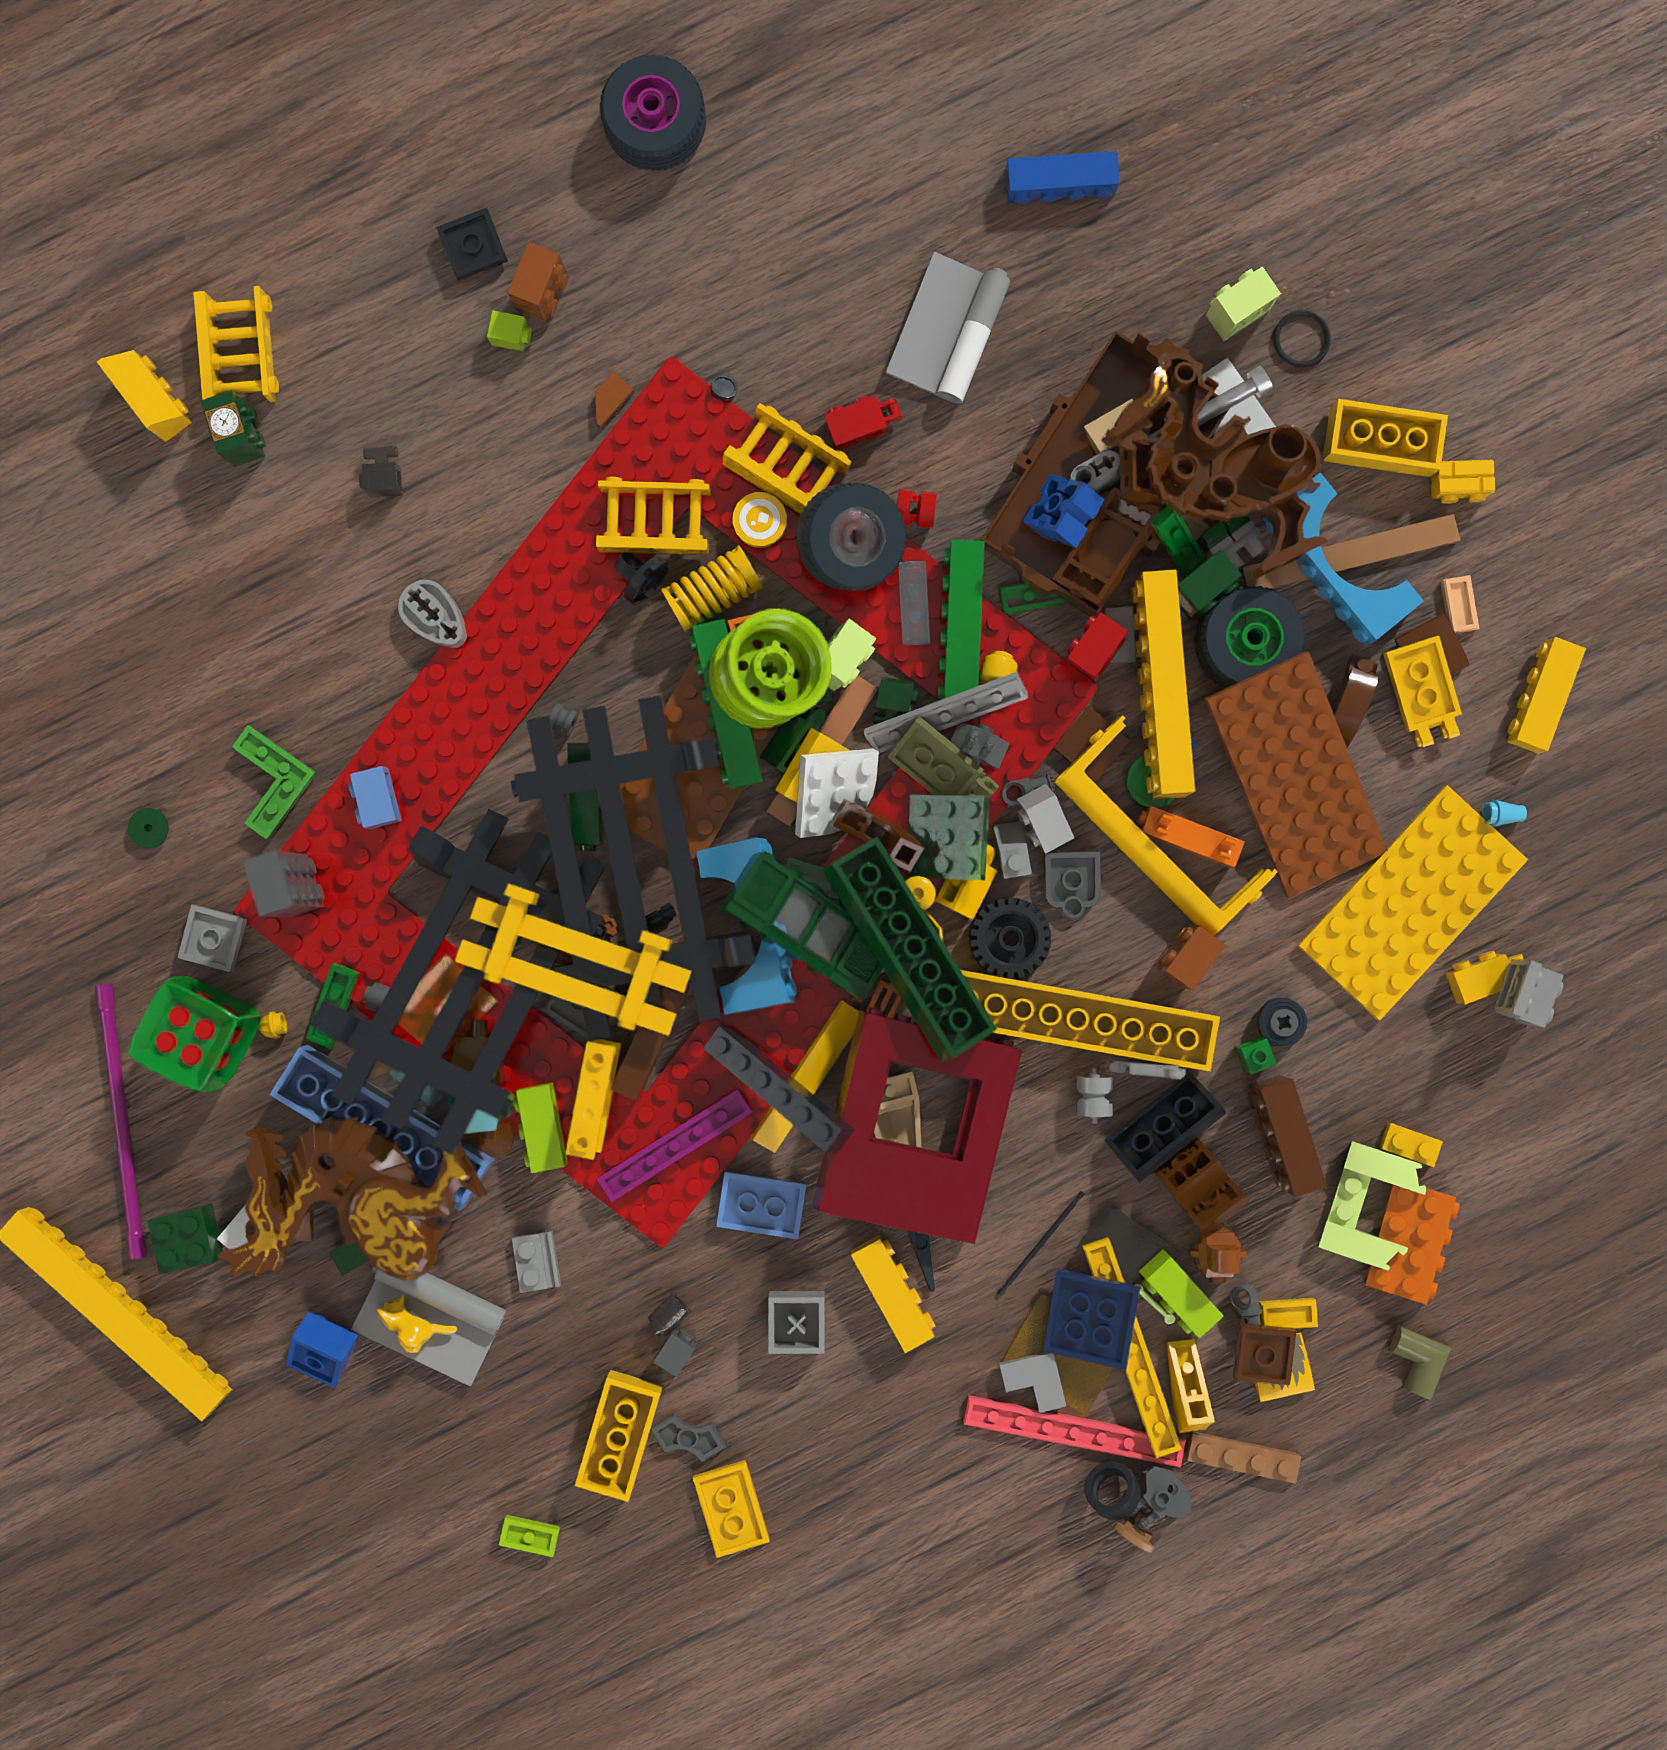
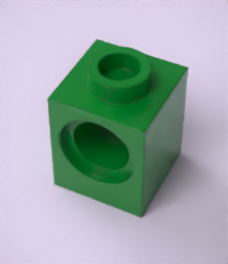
[1234,1037,1277,1074]

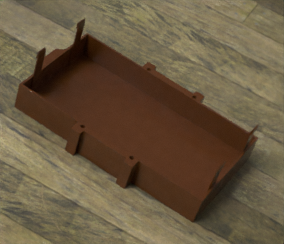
[981,330,1229,617]

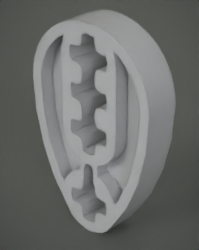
[398,580,467,648]

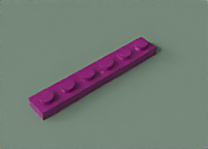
[597,1089,753,1202]

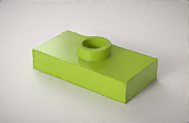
[499,1515,560,1557]

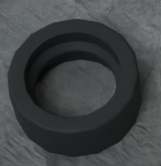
[1084,1461,1141,1520]

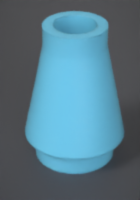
[1482,799,1527,827]

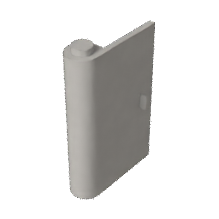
[351,1266,507,1387]

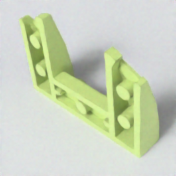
[1319,1141,1426,1270]

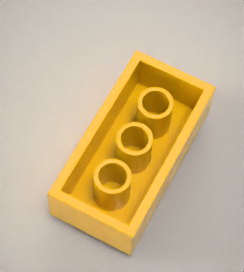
[1322,399,1448,477]
[575,1370,663,1502]

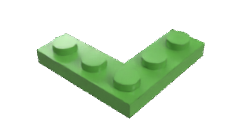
[232,725,317,840]

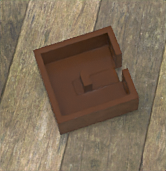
[1120,441,1180,508]

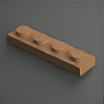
[1186,1431,1301,1484]

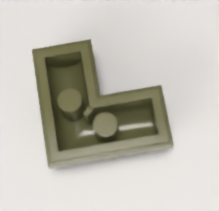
[1388,1325,1452,1400]

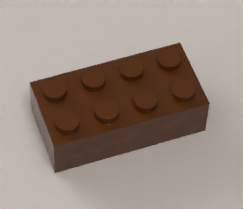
[1248,1075,1327,1197]

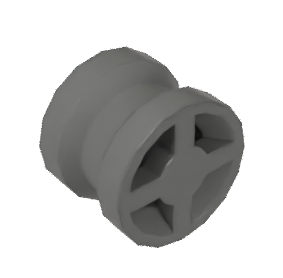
[550,704,578,737]

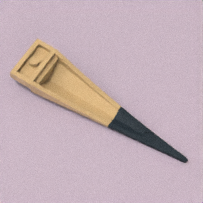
[873,1071,935,1292]

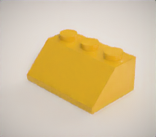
[97,350,192,442]

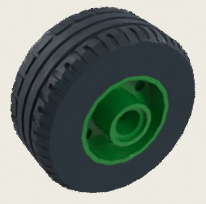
[1195,585,1306,689]

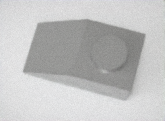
[993,821,1032,879]

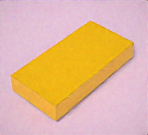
[1259,1298,1318,1329]

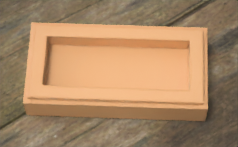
[1440,575,1479,633]

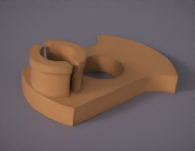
[1115,1512,1154,1553]

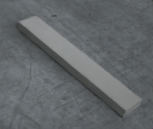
[864,672,1028,753]

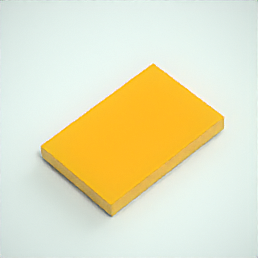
[693,1460,770,1558]

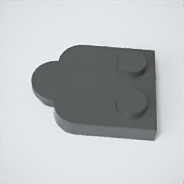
[1044,851,1101,920]

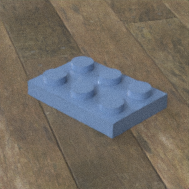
[716,1171,807,1239]

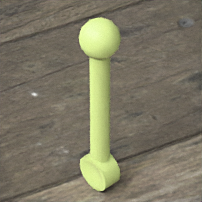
[1135,1283,1175,1324]

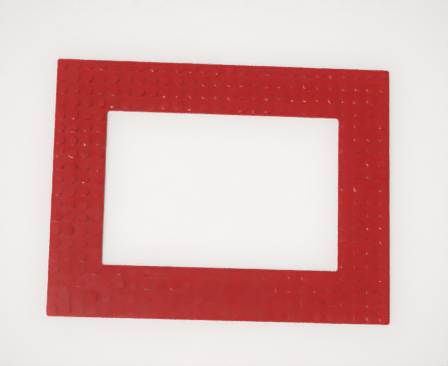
[234,357,1098,1247]

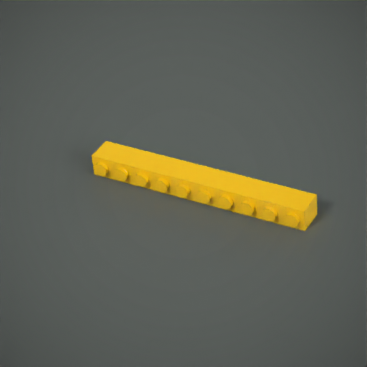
[0,1207,233,1421]

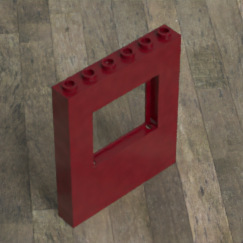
[811,1007,1022,1244]

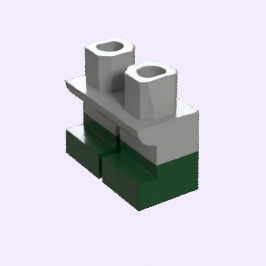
[1196,513,1265,569]

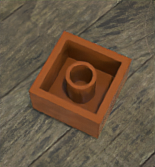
[507,242,568,323]
[1157,925,1226,990]

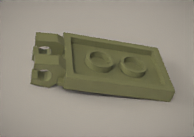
[888,716,999,819]

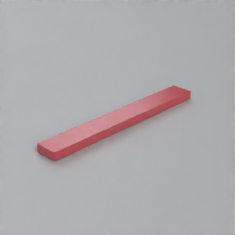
[963,1395,1186,1468]

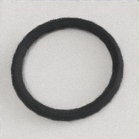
[1274,310,1331,367]

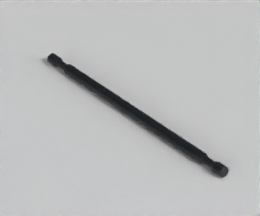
[997,1191,1085,1296]

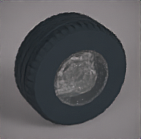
[796,483,907,591]

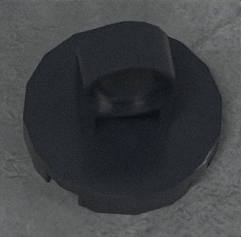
[614,552,669,606]

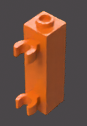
[1136,806,1245,868]

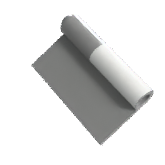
[886,251,1011,404]

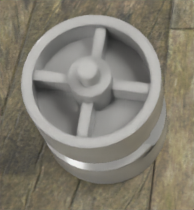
[1077,1068,1113,1124]

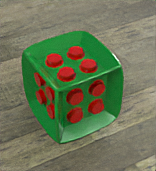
[128,976,262,1093]

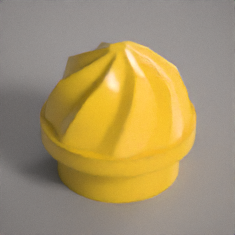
[259,1011,287,1039]

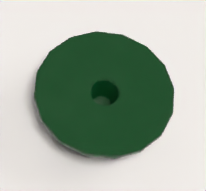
[128,808,169,848]

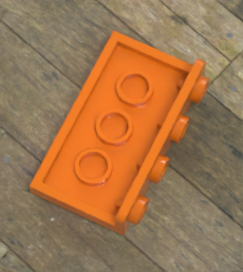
[1365,1185,1460,1305]

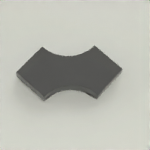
[650,1413,726,1462]

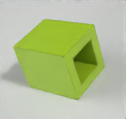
[487,310,532,352]

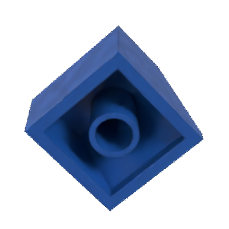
[286,1312,358,1389]

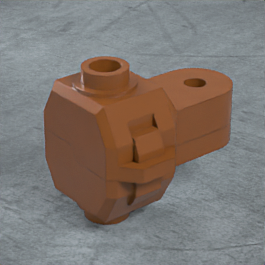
[1188,1223,1246,1283]

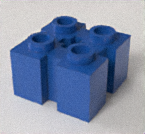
[1023,474,1105,548]

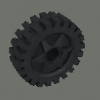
[969,898,1051,979]

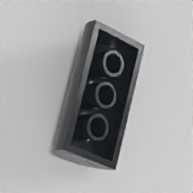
[1104,1072,1226,1183]

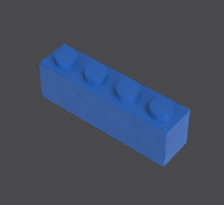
[1005,151,1120,204]

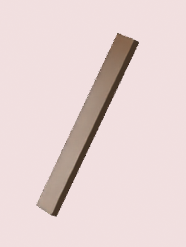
[1240,514,1460,590]

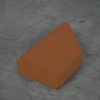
[595,371,635,428]

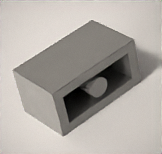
[1017,784,1074,854]

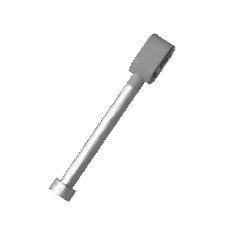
[1071,366,1273,494]

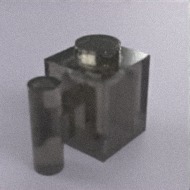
[359,446,403,498]

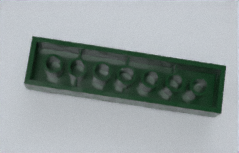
[823,837,997,1063]

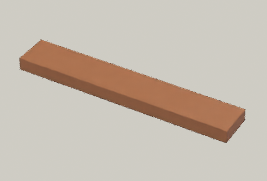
[766,675,878,827]

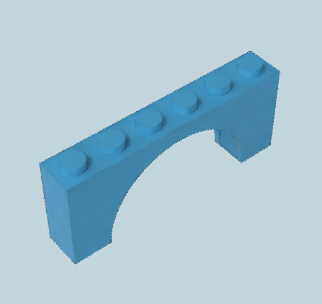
[1263,473,1424,647]
[696,837,797,1015]

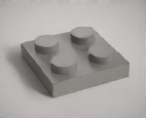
[177,905,247,972]

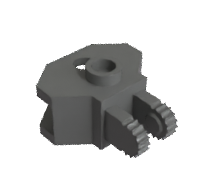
[950,723,1010,770]
[1128,1465,1191,1531]

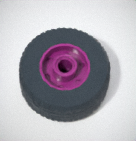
[600,54,706,171]

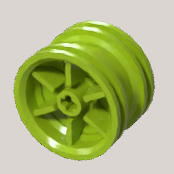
[709,609,832,728]

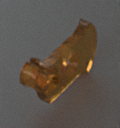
[462,1120,515,1158]

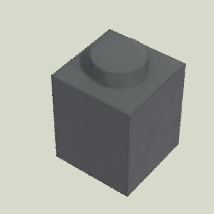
[653,1329,697,1378]

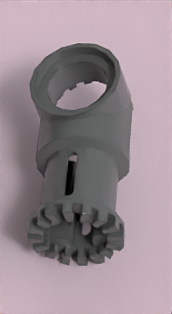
[1001,772,1056,806]
[1229,1283,1262,1325]

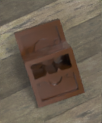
[1154,1137,1249,1236]

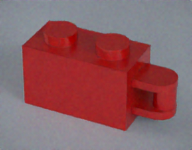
[824,396,902,451]

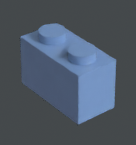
[348,766,402,829]

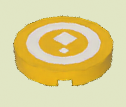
[733,492,787,548]

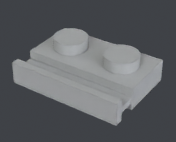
[512,1230,561,1293]

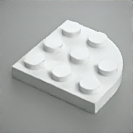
[795,749,879,838]

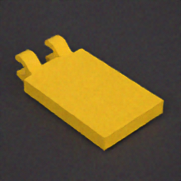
[1383,636,1462,747]

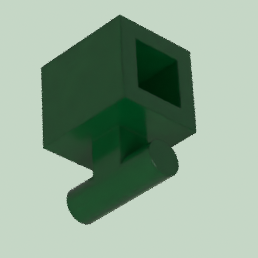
[873,676,918,724]

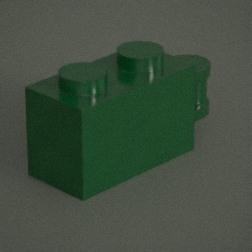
[759,705,826,774]

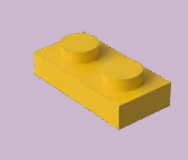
[1379,1122,1443,1167]

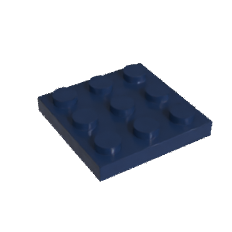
[1044,1268,1141,1370]

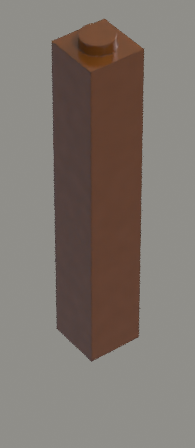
[610,937,692,1101]

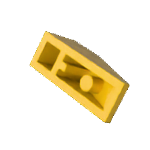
[1167,1339,1215,1433]

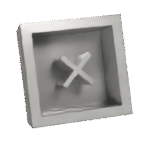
[768,1291,825,1354]

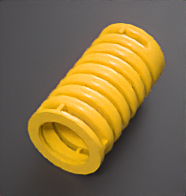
[661,545,763,632]

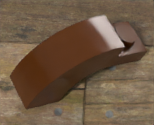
[1332,654,1378,748]
[831,799,924,871]

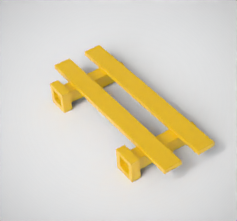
[455,884,691,1036]

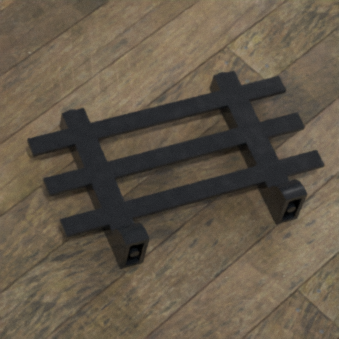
[511,695,757,1041]
[309,809,607,1155]

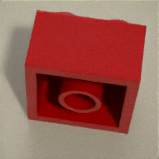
[1067,612,1128,682]

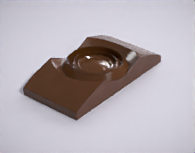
[1052,487,1160,606]

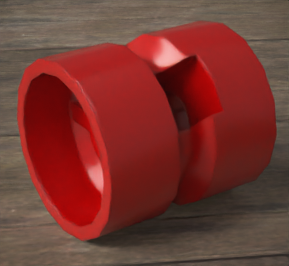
[897,489,937,529]

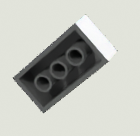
[242,850,325,917]

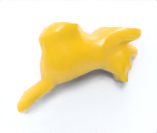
[376,1295,457,1353]

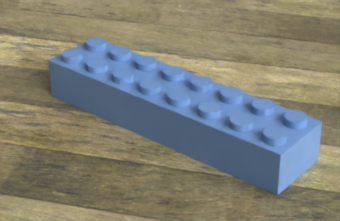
[270,1045,495,1211]

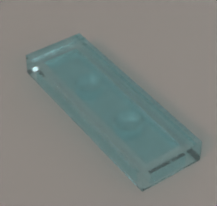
[898,561,930,645]

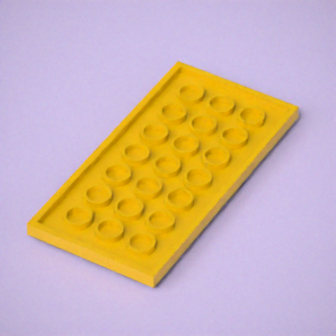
[1297,785,1528,1020]

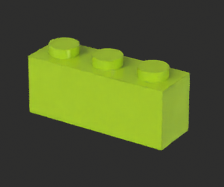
[513,1082,568,1173]
[1139,1249,1224,1339]

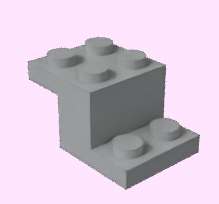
[1493,959,1564,1028]

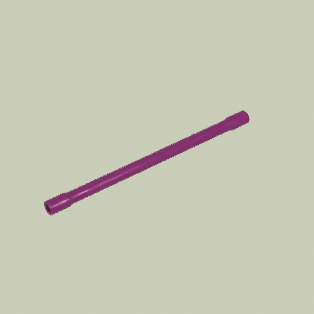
[95,983,147,1259]

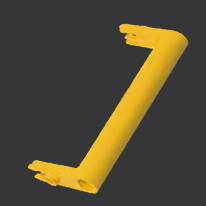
[1054,715,1277,936]

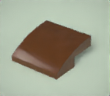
[1394,614,1470,675]

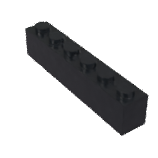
[703,1026,855,1153]

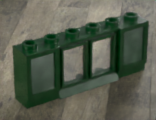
[718,852,883,1002]

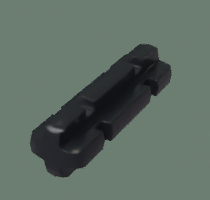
[645,903,676,931]

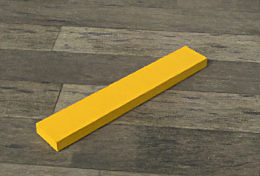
[751,1000,859,1153]

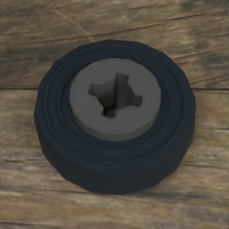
[1257,998,1307,1047]

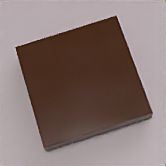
[1053,706,1131,783]
[1233,1323,1297,1385]

